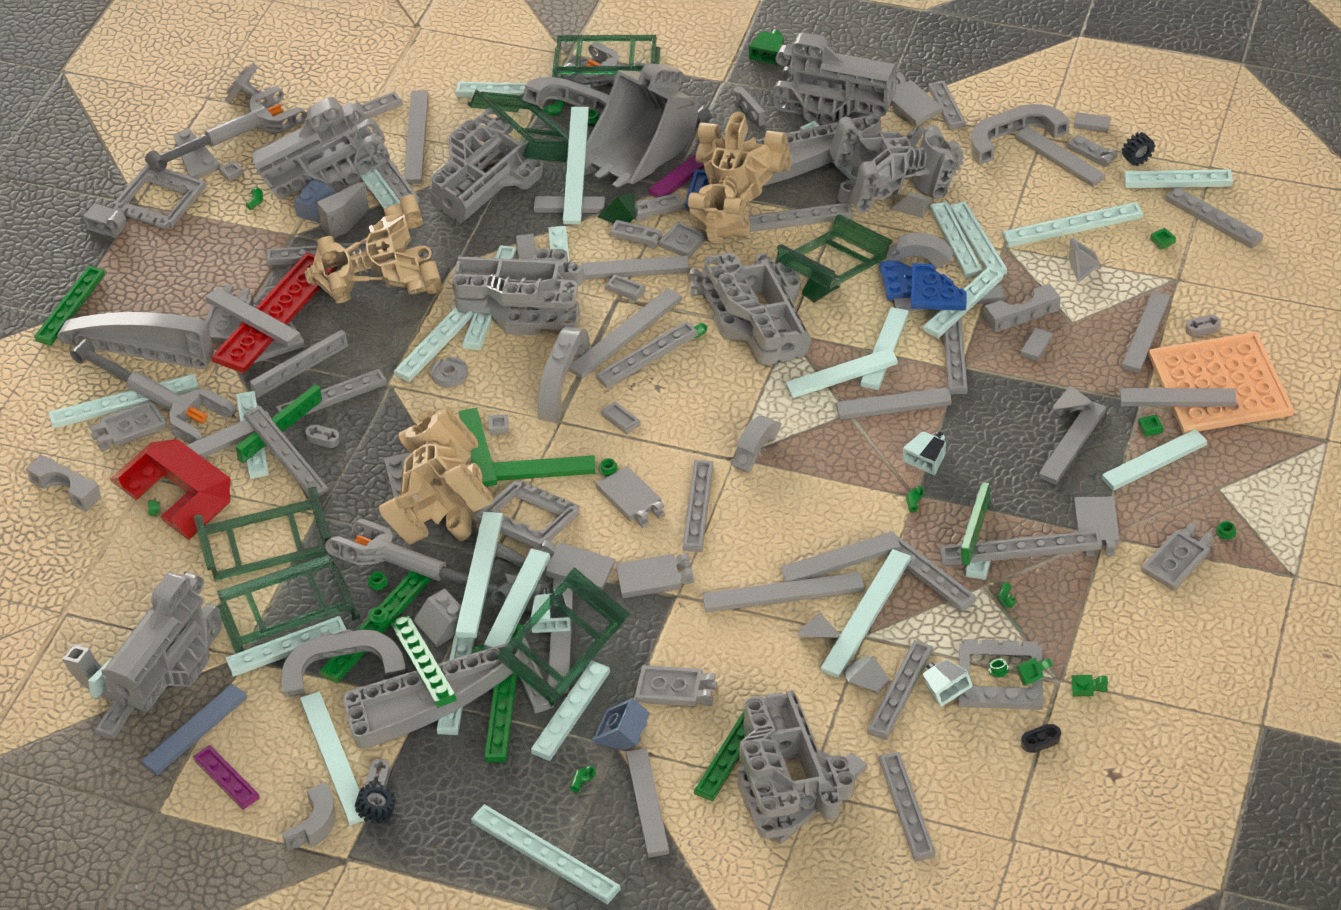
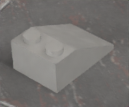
[317,182,369,239]

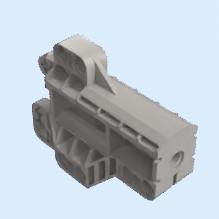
[773,33,897,125]
[253,97,390,198]
[431,107,543,224]
[452,248,584,335]
[702,253,811,365]
[101,571,222,712]
[737,690,855,839]

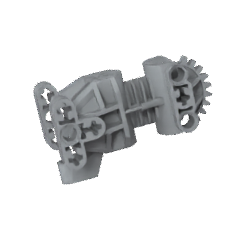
[830,117,964,213]

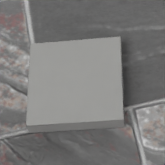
[658,222,708,259]

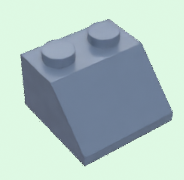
[294,179,336,223]
[593,698,650,750]

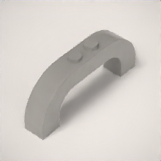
[523,77,609,116]
[971,104,1070,165]
[538,326,590,423]
[281,629,406,698]

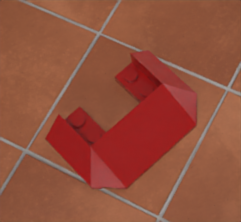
[110,439,231,540]

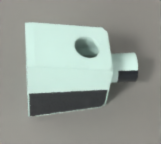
[903,431,946,475]
[531,587,570,633]
[923,659,973,707]

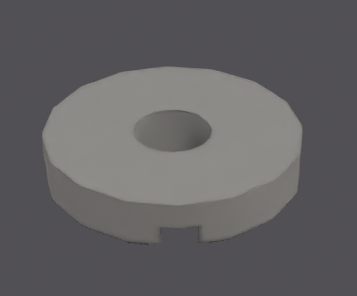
[431,357,468,388]

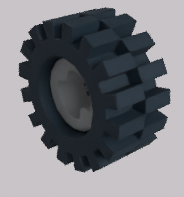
[1122,132,1156,166]
[355,784,396,824]

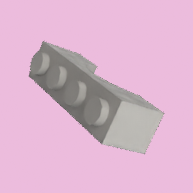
[984,284,1061,333]
[26,455,101,512]

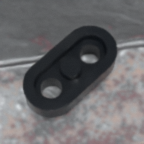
[1021,724,1061,753]

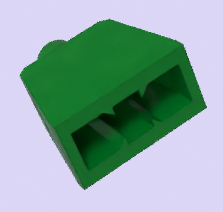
[749,30,784,65]

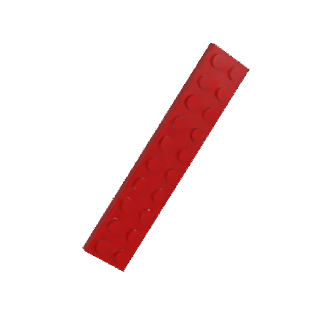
[212,252,338,373]

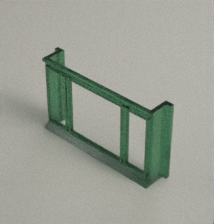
[552,34,661,78]
[467,90,569,162]
[775,214,893,290]
[194,486,331,581]
[216,554,360,654]
[495,567,630,707]

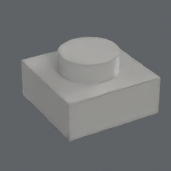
[219,160,244,181]
[489,414,509,435]

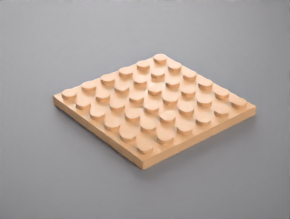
[1148,332,1294,434]

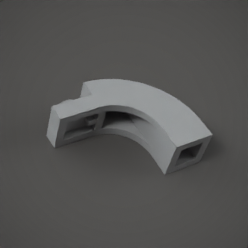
[887,233,953,269]
[732,415,782,473]
[62,645,111,700]
[282,782,336,851]

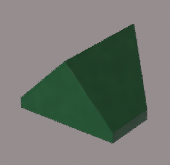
[598,193,635,224]
[802,270,840,303]

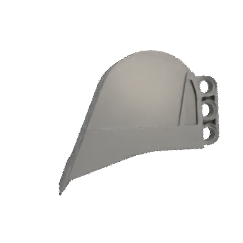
[585,63,698,188]

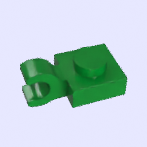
[1015,658,1053,686]
[1071,675,1108,697]

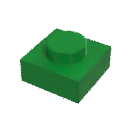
[1150,228,1176,250]
[1138,414,1164,437]

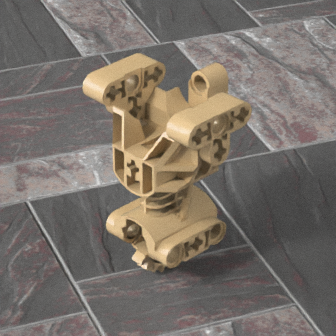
[688,112,792,244]
[305,194,443,303]
[379,408,493,545]

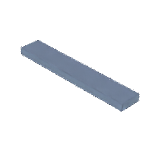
[141,684,247,776]

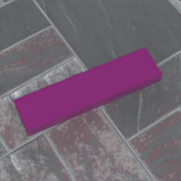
[648,154,704,198]
[193,745,260,810]

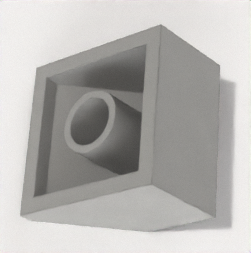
[413,588,461,647]

